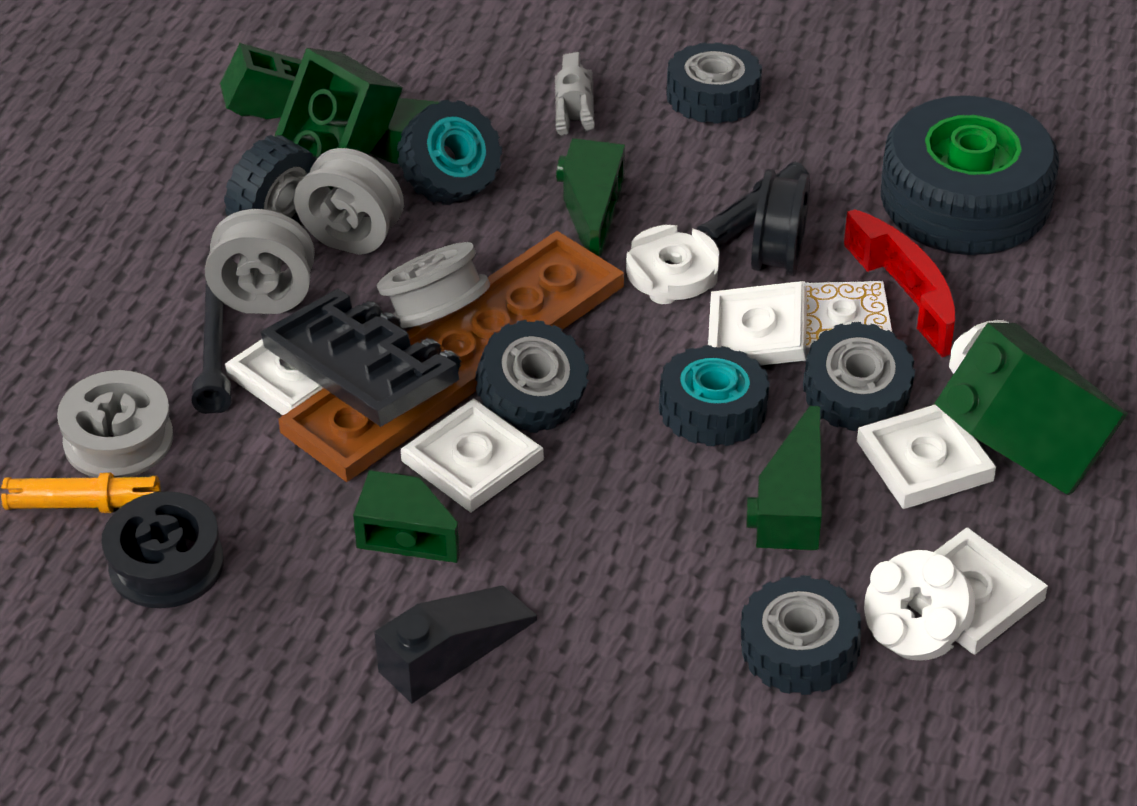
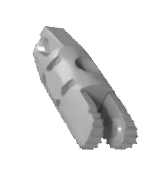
[555,52,595,135]

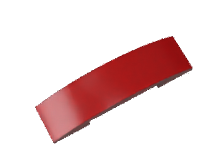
[844,209,955,358]

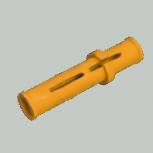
[1,472,161,513]

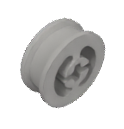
[294,148,404,255]
[205,209,315,314]
[377,242,490,328]
[57,370,173,478]

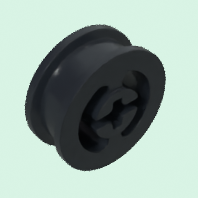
[751,169,810,276]
[101,492,224,609]

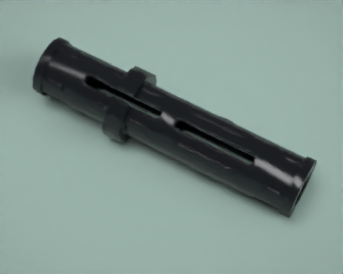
[696,162,808,248]

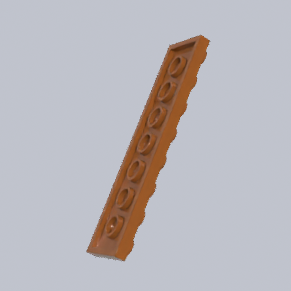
[278,231,624,482]

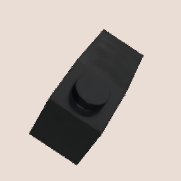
[374,585,537,704]

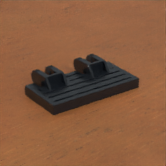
[260,288,461,427]

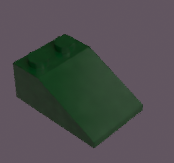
[274,48,403,190]
[934,322,1128,495]

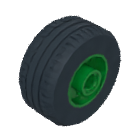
[880,95,1059,255]

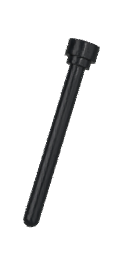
[191,252,232,414]

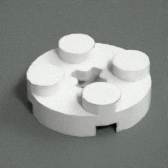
[626,225,719,304]
[864,550,975,661]

